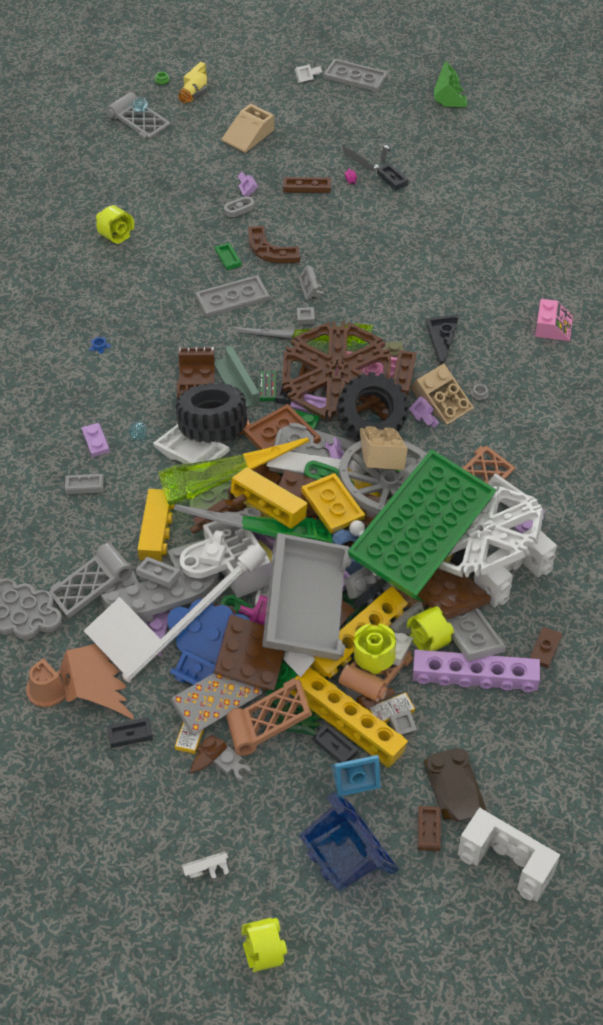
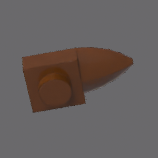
[190,735,227,773]

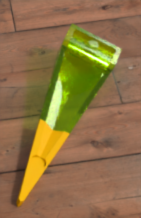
[158,438,309,506]

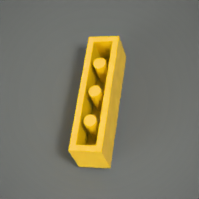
[231,467,308,529]
[137,489,175,562]

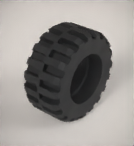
[336,372,409,442]
[176,383,248,443]

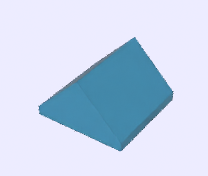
[331,755,381,797]

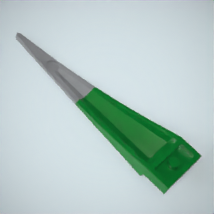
[174,505,333,543]

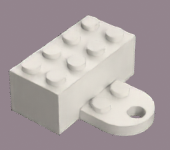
[180,512,271,598]

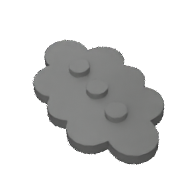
[0,579,62,640]

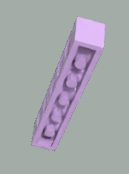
[412,650,540,692]

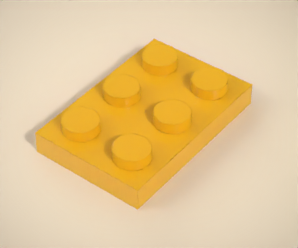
[301,473,365,533]

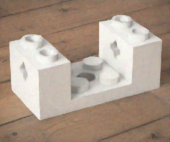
[474,528,557,607]
[458,808,560,902]

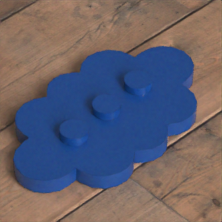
[167,599,251,664]

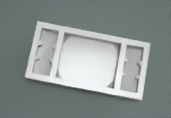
[153,424,230,472]

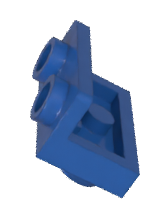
[170,650,215,686]

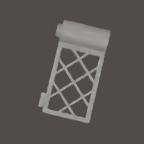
[106,92,171,139]
[49,543,133,618]

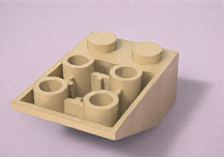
[222,103,274,153]
[410,364,474,425]
[360,426,408,470]

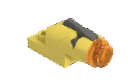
[178,62,207,103]

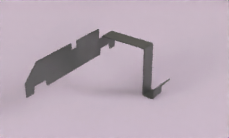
[342,144,392,170]

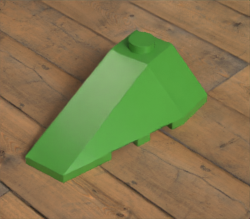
[434,61,467,107]

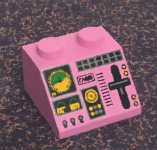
[535,299,573,341]

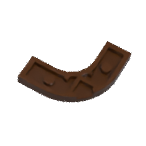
[248,226,300,263]

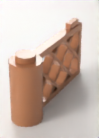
[463,446,515,483]
[339,651,414,702]
[226,678,312,756]

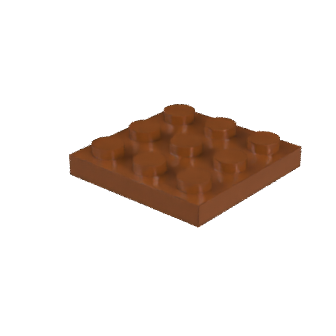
[243,404,321,450]

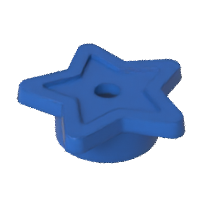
[89,337,111,354]

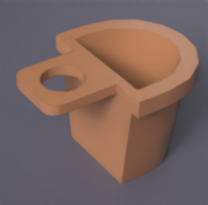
[26,658,70,708]

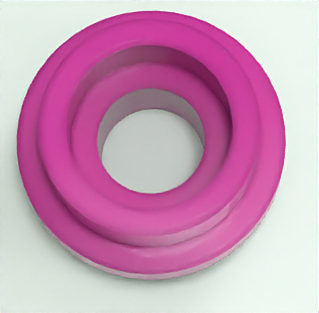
[344,168,357,184]

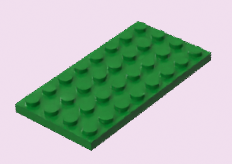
[347,449,497,599]

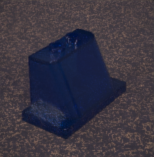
[299,792,399,891]

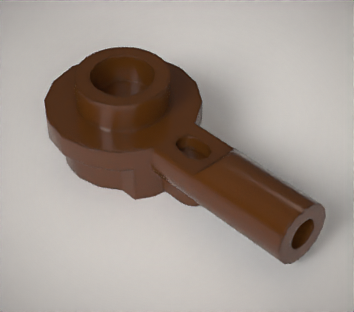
[356,687,395,709]

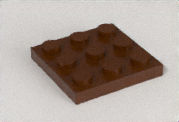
[418,563,491,620]
[213,614,284,691]

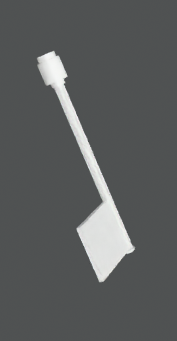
[84,543,268,683]

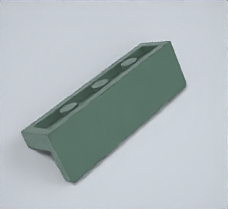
[215,346,260,408]

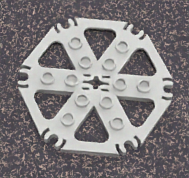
[439,486,544,577]

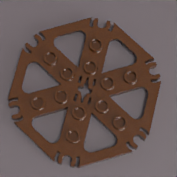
[282,321,391,421]

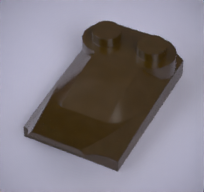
[423,748,486,822]

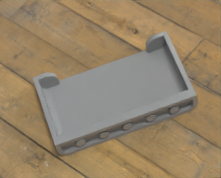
[263,533,351,660]

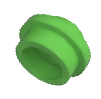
[155,72,170,85]

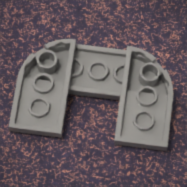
[93,539,219,623]

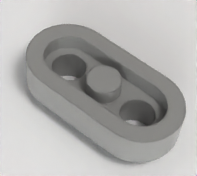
[224,196,254,217]

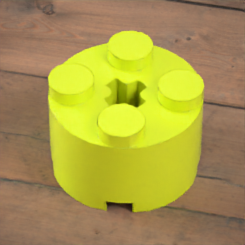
[96,205,134,244]
[407,606,454,651]
[354,624,396,674]
[241,918,287,973]

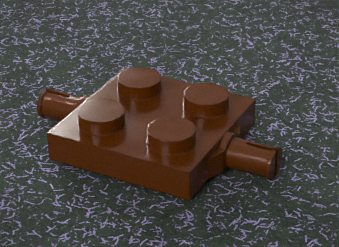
[190,493,247,534]

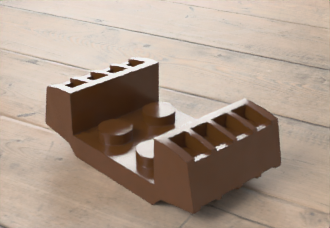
[177,347,215,399]

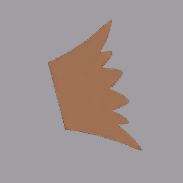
[60,643,134,720]

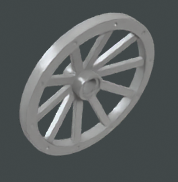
[339,441,427,514]

